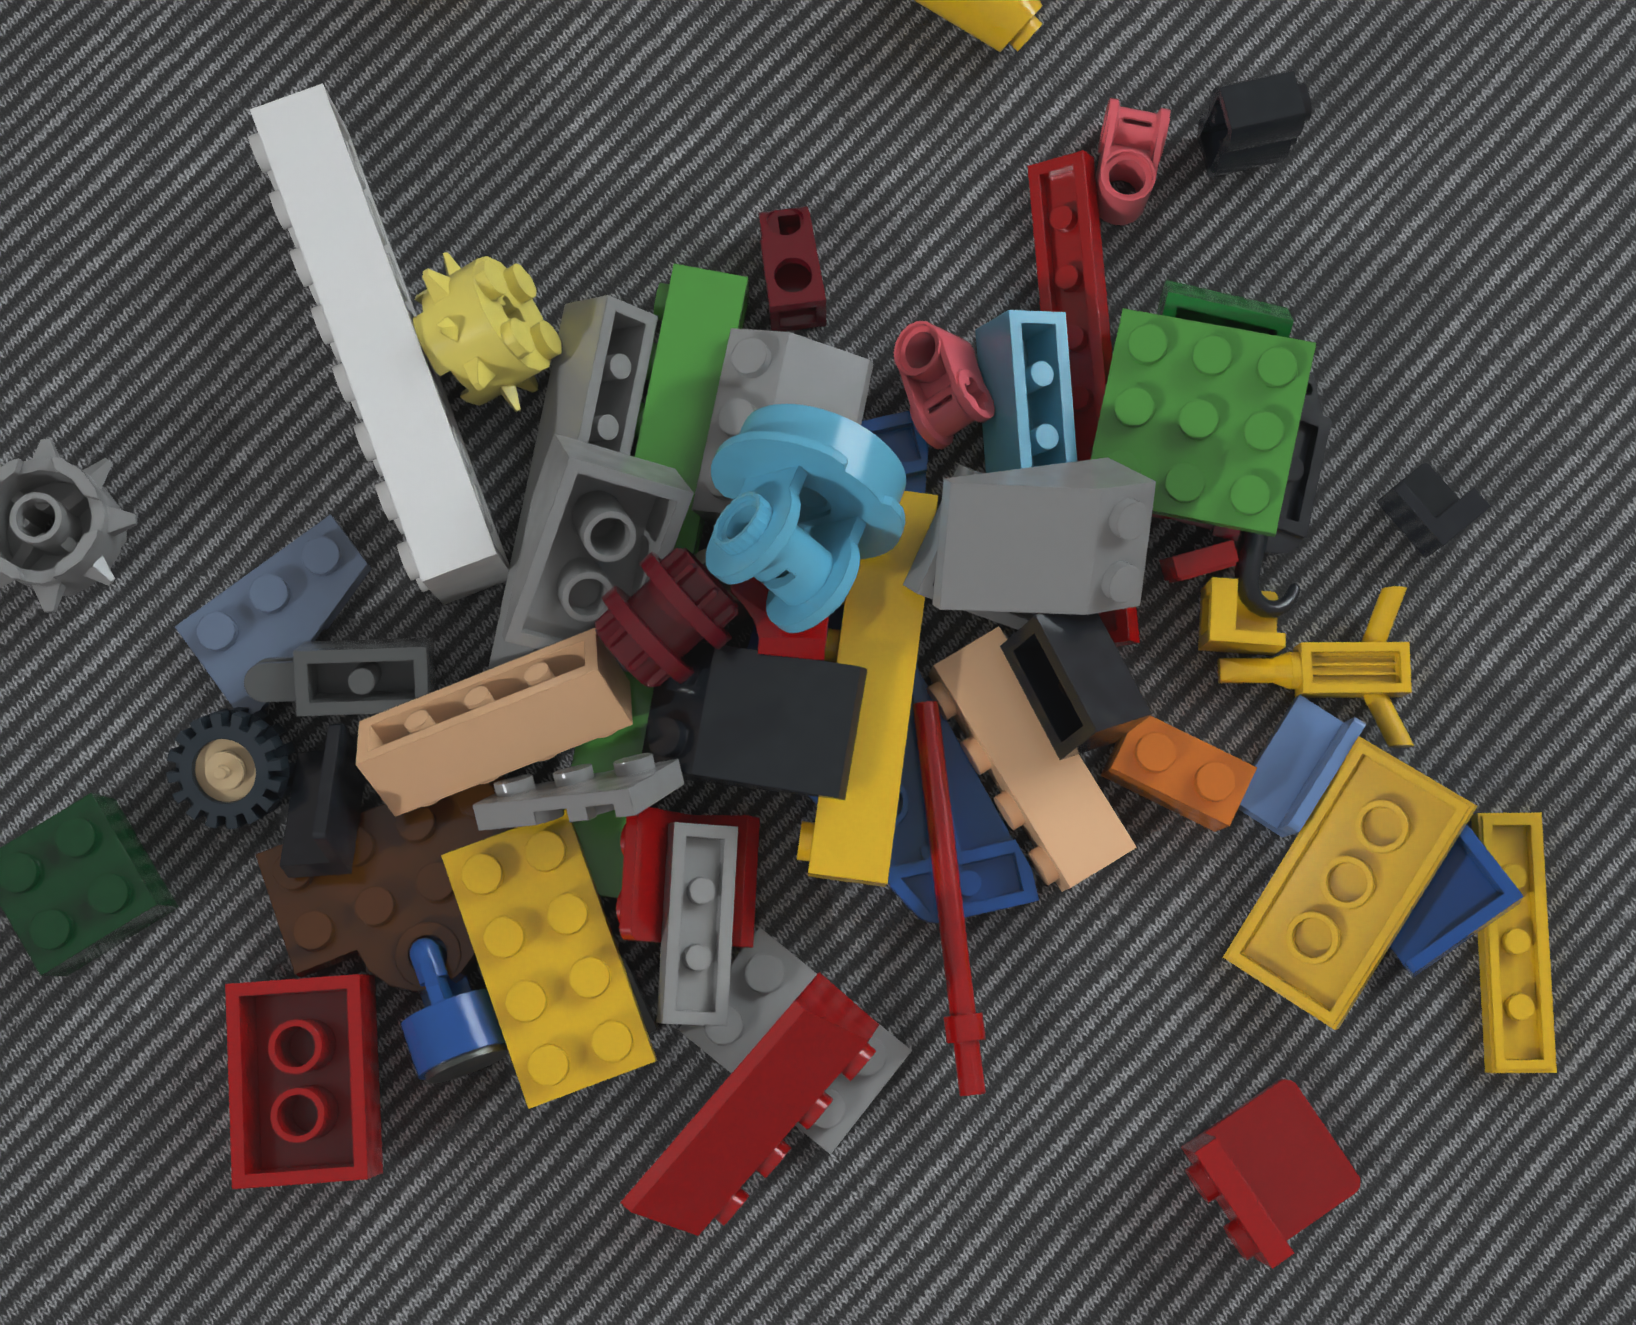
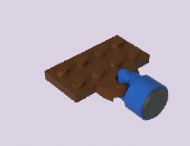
[256,774,516,1084]

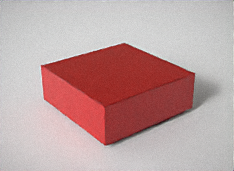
[1159,540,1239,583]

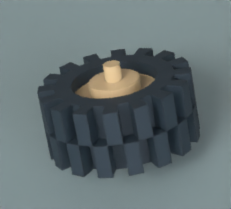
[166,707,296,829]

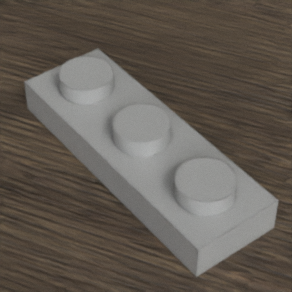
[656,822,738,1026]

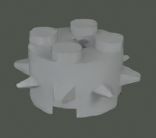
[0,439,137,613]

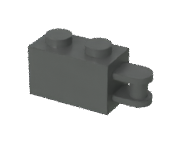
[244,637,436,716]

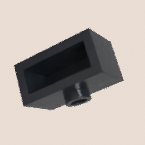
[1000,613,1152,760]

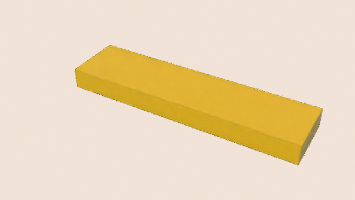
[1471,812,1557,1073]

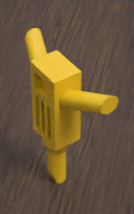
[1217,586,1415,748]

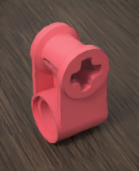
[1096,98,1171,225]
[894,321,995,450]

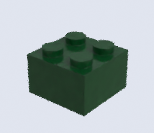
[0,792,179,977]

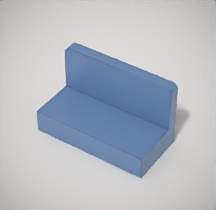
[1238,695,1366,838]

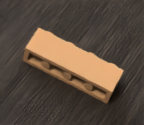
[926,626,1137,892]
[355,628,633,817]

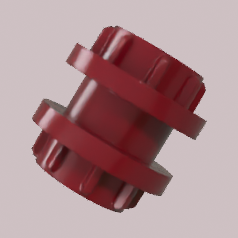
[595,547,739,688]

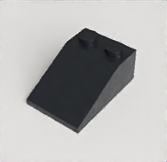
[642,642,868,800]

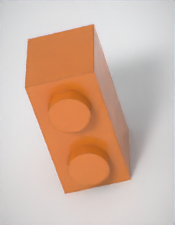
[1101,715,1257,832]

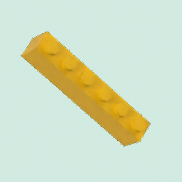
[797,491,938,887]

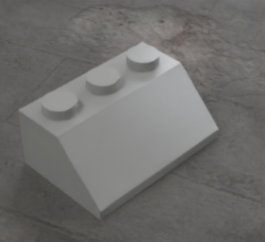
[692,328,874,527]

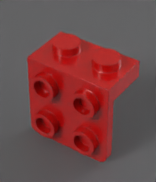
[616,807,760,948]
[1181,1079,1361,1269]

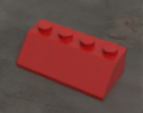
[620,972,879,1236]

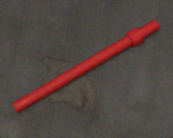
[913,701,986,1096]

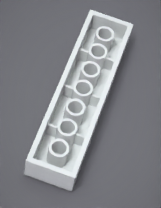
[248,83,510,605]

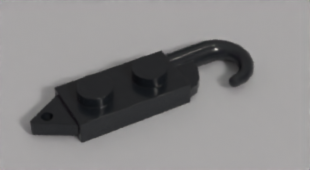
[1235,372,1332,618]

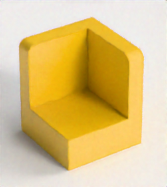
[1198,577,1286,656]

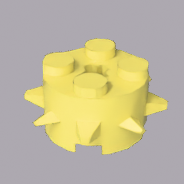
[413,252,562,412]

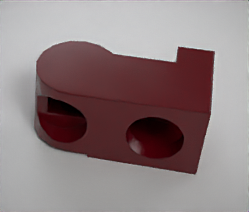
[758,206,827,332]

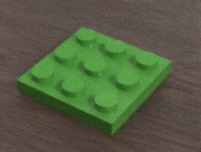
[1090,308,1316,537]

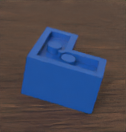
[1390,824,1524,978]

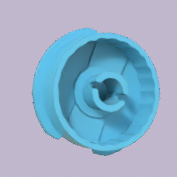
[706,404,906,633]

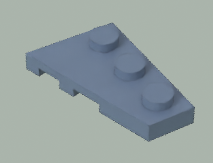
[175,514,372,714]

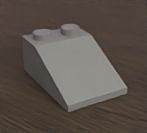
[502,433,694,672]
[932,457,1156,615]

